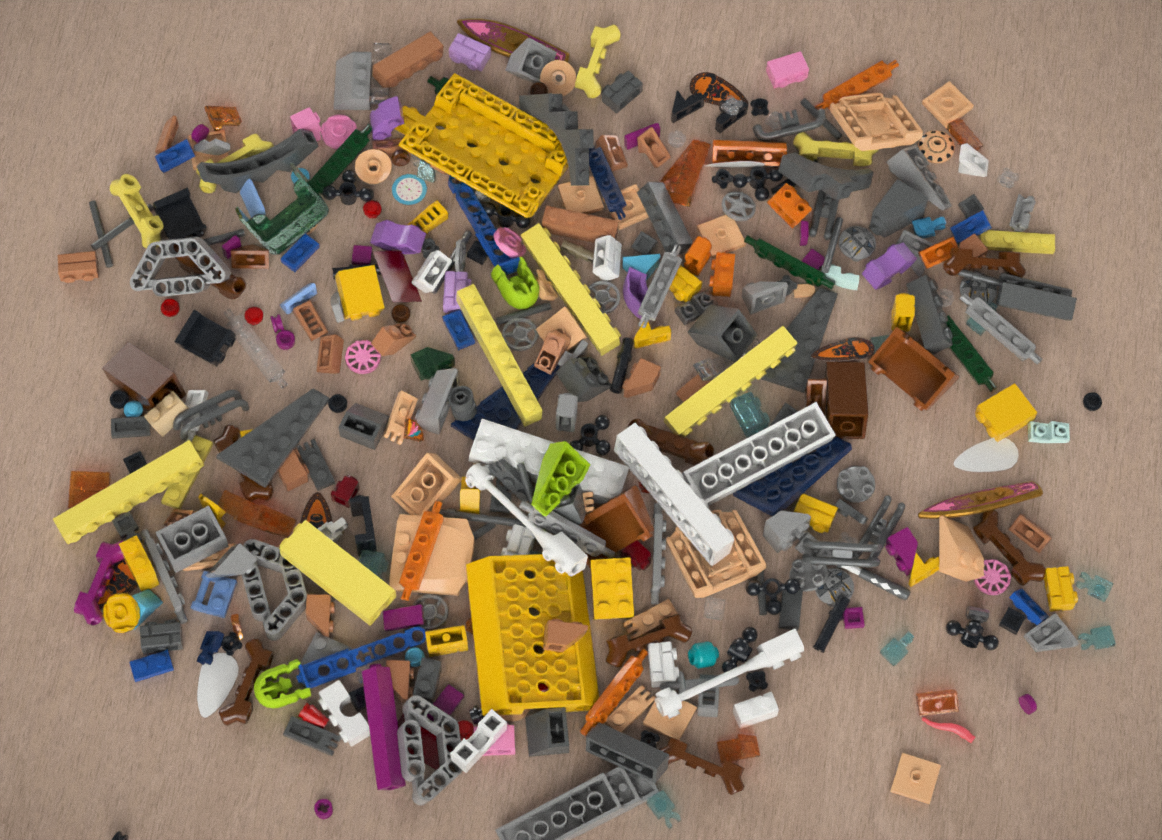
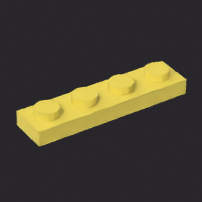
[980,230,1055,254]
[161,435,213,509]

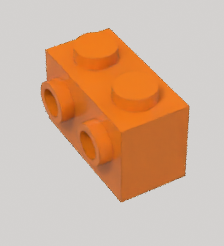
[767,183,812,228]
[709,252,735,297]

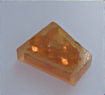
[68,471,111,509]

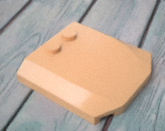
[830,93,923,151]
[666,510,766,598]
[389,514,475,596]

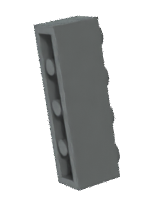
[637,182,693,254]
[906,275,953,354]
[995,280,1077,321]
[585,722,669,783]

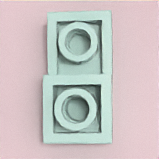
[821,264,859,290]
[1028,421,1070,443]

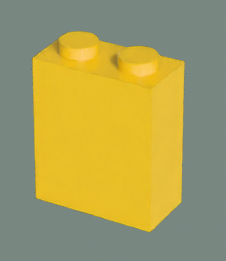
[335,265,385,321]
[975,383,1037,442]
[119,535,160,592]

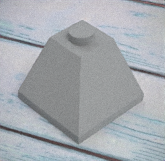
[505,38,557,83]
[742,281,788,315]
[205,543,257,578]

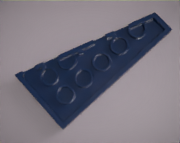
[451,363,561,440]
[732,437,852,516]

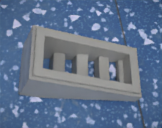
[698,674,719,717]

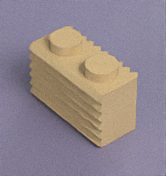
[144,391,189,437]

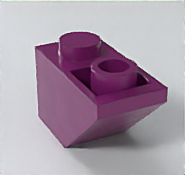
[885,527,918,576]

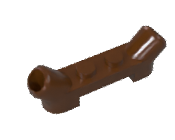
[173,243,246,299]
[943,248,1026,278]
[628,418,714,466]
[213,425,273,503]
[973,510,1045,586]
[605,614,693,668]
[218,638,274,726]
[659,737,745,795]

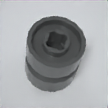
[448,386,477,421]

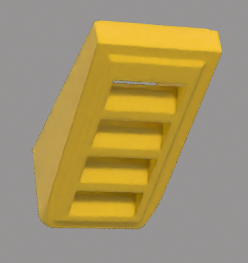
[407,200,448,234]

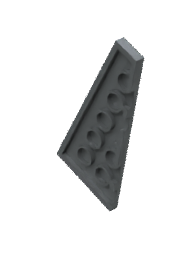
[761,288,838,393]
[217,388,329,488]

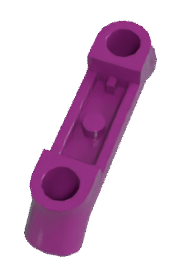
[74,540,124,626]

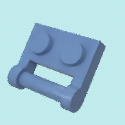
[190,571,237,618]

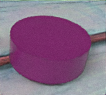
[191,124,209,143]
[276,330,295,350]
[1019,694,1037,715]

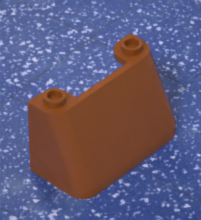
[868,327,960,411]
[578,484,654,568]

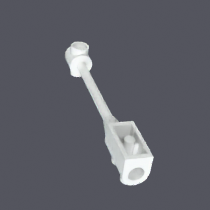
[465,463,588,576]
[655,629,804,719]

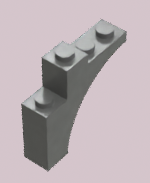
[778,152,874,200]

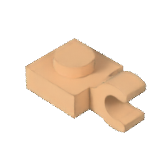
[534,269,558,301]

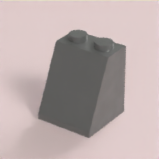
[869,179,929,238]
[688,305,757,362]

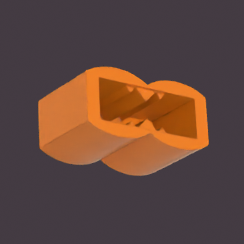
[684,236,712,276]

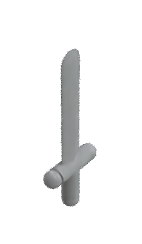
[660,671,739,694]

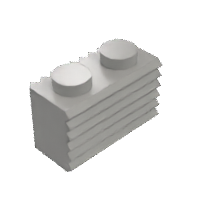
[556,393,578,432]

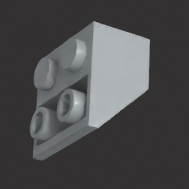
[763,511,811,553]

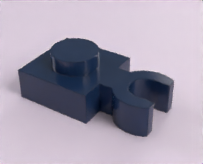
[197,631,225,665]

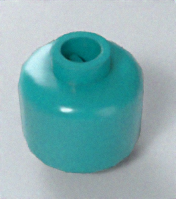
[688,641,719,669]

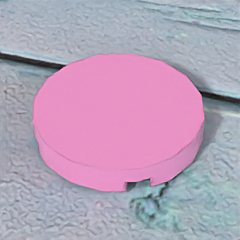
[321,115,357,149]
[493,227,526,259]

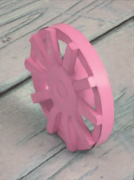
[345,340,381,374]
[974,560,1011,595]

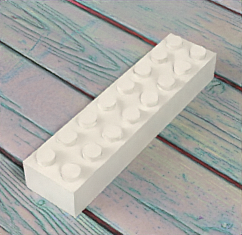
[682,402,835,506]
[469,419,629,505]
[614,423,734,567]

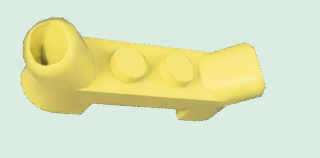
[575,25,621,99]
[793,132,879,166]
[196,134,274,193]
[110,174,164,248]

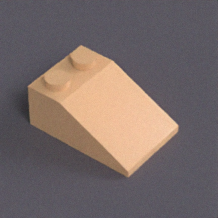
[391,453,462,516]
[939,516,984,582]

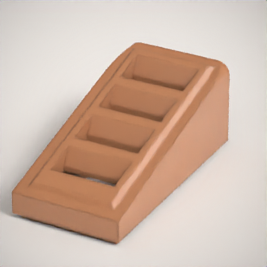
[292,300,328,342]

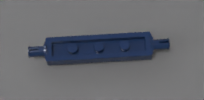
[589,146,627,220]

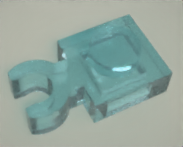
[1076,572,1114,602]
[1078,625,1116,650]
[646,790,681,829]

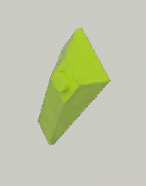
[531,441,591,516]

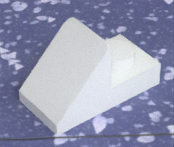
[958,143,989,177]

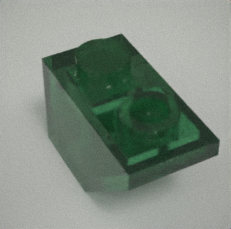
[410,347,455,381]

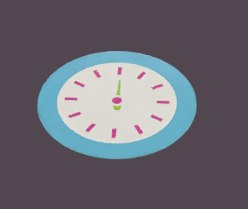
[392,174,427,205]

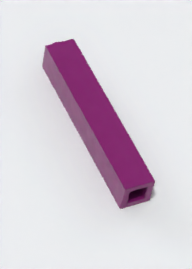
[362,664,406,790]

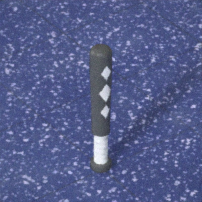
[836,565,911,600]

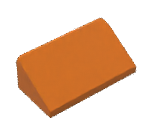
[918,236,958,269]

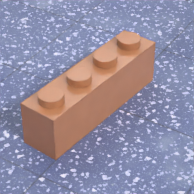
[372,31,444,90]
[542,206,619,243]

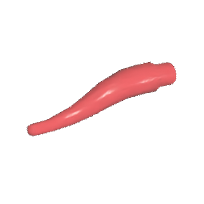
[922,717,976,743]

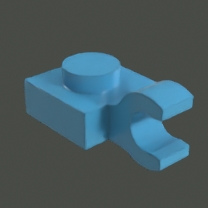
[912,217,946,239]

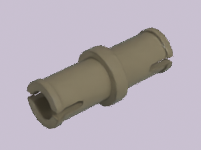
[560,239,594,264]

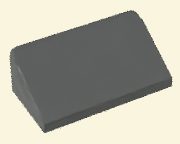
[779,589,803,631]

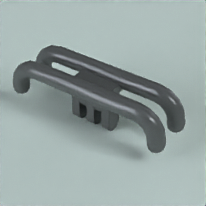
[753,108,826,141]
[809,190,839,240]
[173,390,249,440]
[852,495,905,568]
[802,538,882,567]

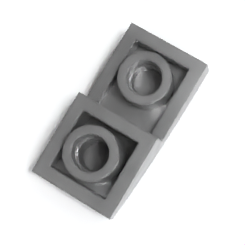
[674,290,718,325]
[965,606,989,623]

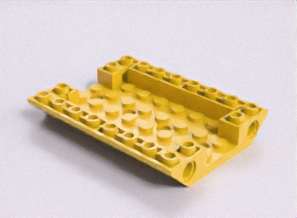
[399,73,569,218]
[466,554,599,716]

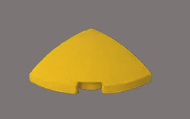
[198,493,226,529]

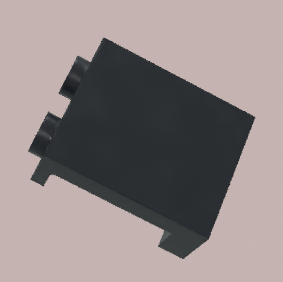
[153,188,207,244]
[174,310,236,367]
[349,495,377,556]

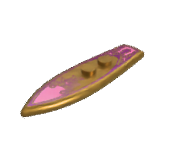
[457,19,570,63]
[918,481,1043,519]

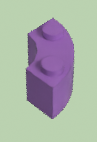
[370,96,405,140]
[370,220,426,254]
[862,243,917,290]
[623,267,648,320]

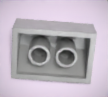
[334,52,373,110]
[415,368,459,435]
[155,506,229,573]

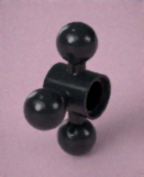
[733,166,783,201]
[322,170,374,205]
[482,202,531,229]
[569,415,611,455]
[745,578,800,615]
[946,620,999,651]
[722,627,758,673]

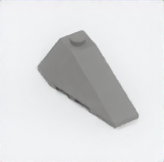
[887,144,952,211]

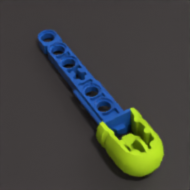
[448,175,539,309]
[254,627,426,709]

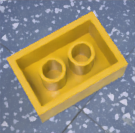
[590,558,634,620]

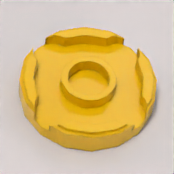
[103,593,140,633]

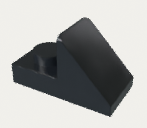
[671,90,705,123]
[715,100,748,134]

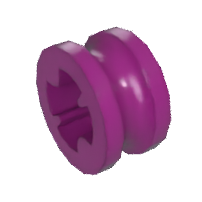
[270,314,284,333]
[314,799,333,819]

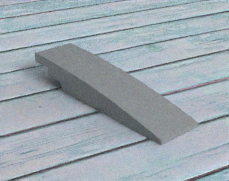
[495,767,660,840]

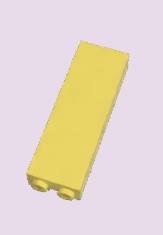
[279,520,396,626]

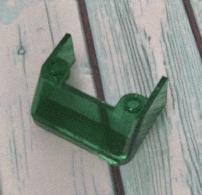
[235,162,329,255]

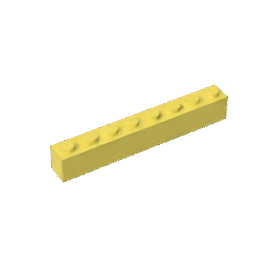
[520,223,621,356]
[456,284,543,427]
[664,326,797,437]
[53,440,204,544]

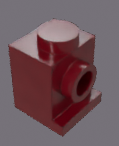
[331,475,360,508]
[621,540,652,571]

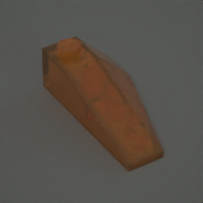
[660,139,711,207]

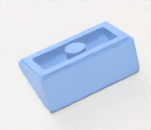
[240,179,266,221]
[280,283,317,315]

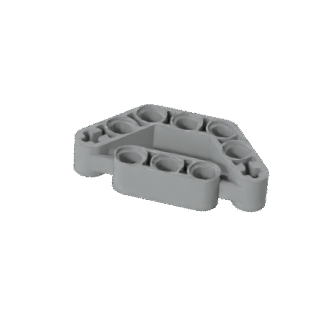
[130,237,231,297]
[242,539,307,641]
[397,695,463,806]

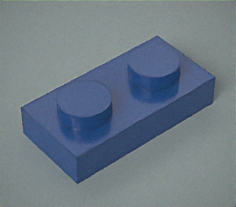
[155,139,195,173]
[950,210,992,245]
[280,233,320,273]
[442,310,475,351]
[1009,588,1049,625]
[129,650,174,682]

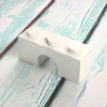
[318,680,370,747]
[450,709,507,773]

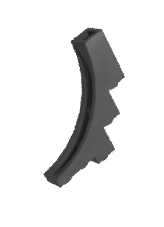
[519,94,594,186]
[196,129,319,193]

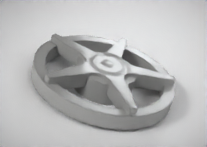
[721,192,756,221]
[453,239,466,272]
[588,281,620,314]
[502,318,538,351]
[412,594,448,630]

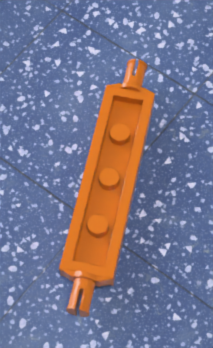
[815,60,899,110]
[399,501,444,601]
[580,649,648,736]

